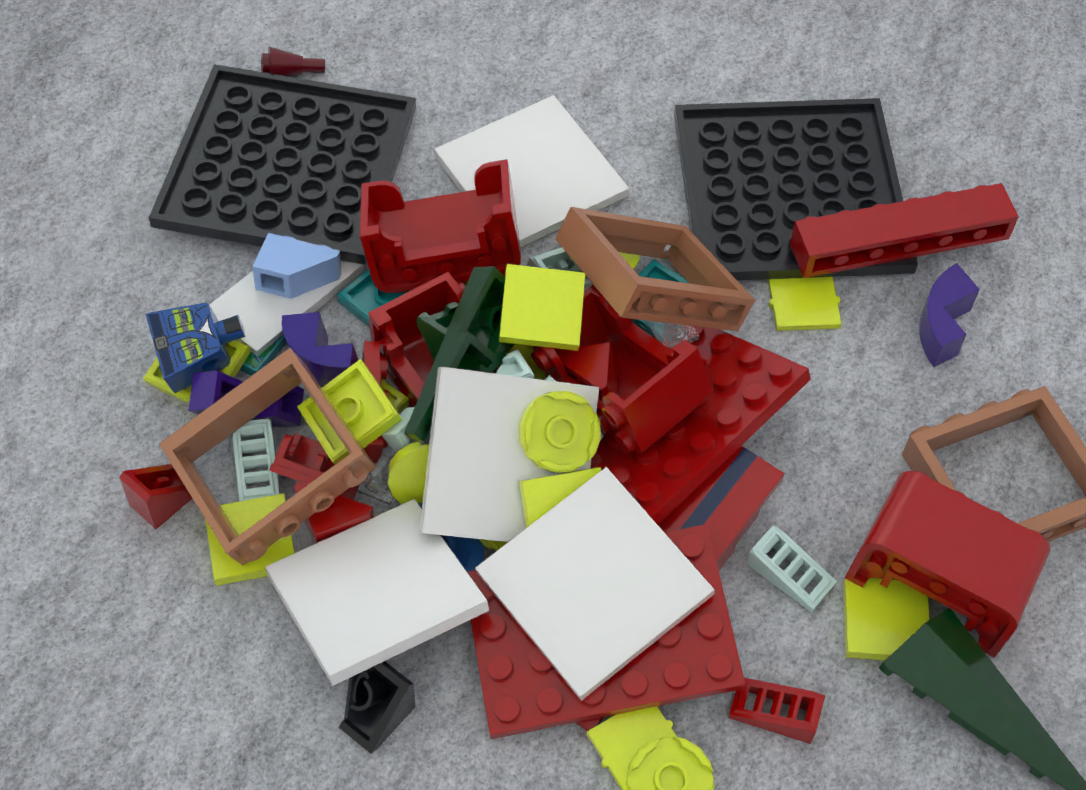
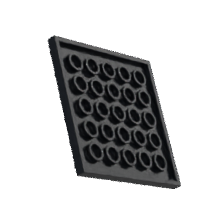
[149,64,416,265]
[674,98,918,281]

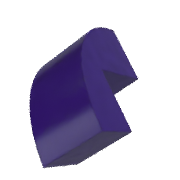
[919,263,980,367]
[282,312,358,387]
[188,370,304,427]

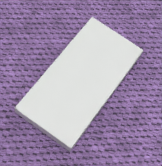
[210,261,364,357]

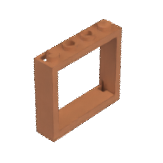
[555,207,756,331]
[159,348,377,566]
[902,386,1086,542]

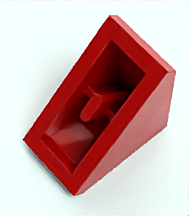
[555,343,619,401]
[119,464,193,530]
[294,481,374,544]

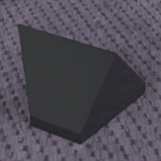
[339,661,416,754]

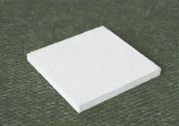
[434,95,629,248]
[419,367,599,542]
[475,467,715,701]
[265,499,489,686]

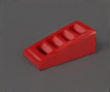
[728,678,825,744]

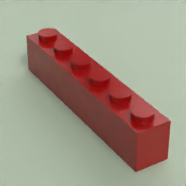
[790,183,1019,278]

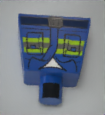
[145,303,246,393]

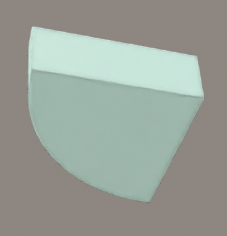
[496,349,535,379]

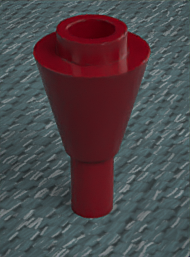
[261,46,325,77]

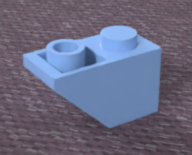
[252,233,341,299]

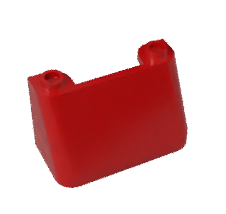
[360,159,521,293]

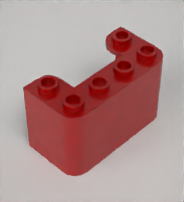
[368,272,503,408]
[531,284,714,455]
[844,471,1051,658]

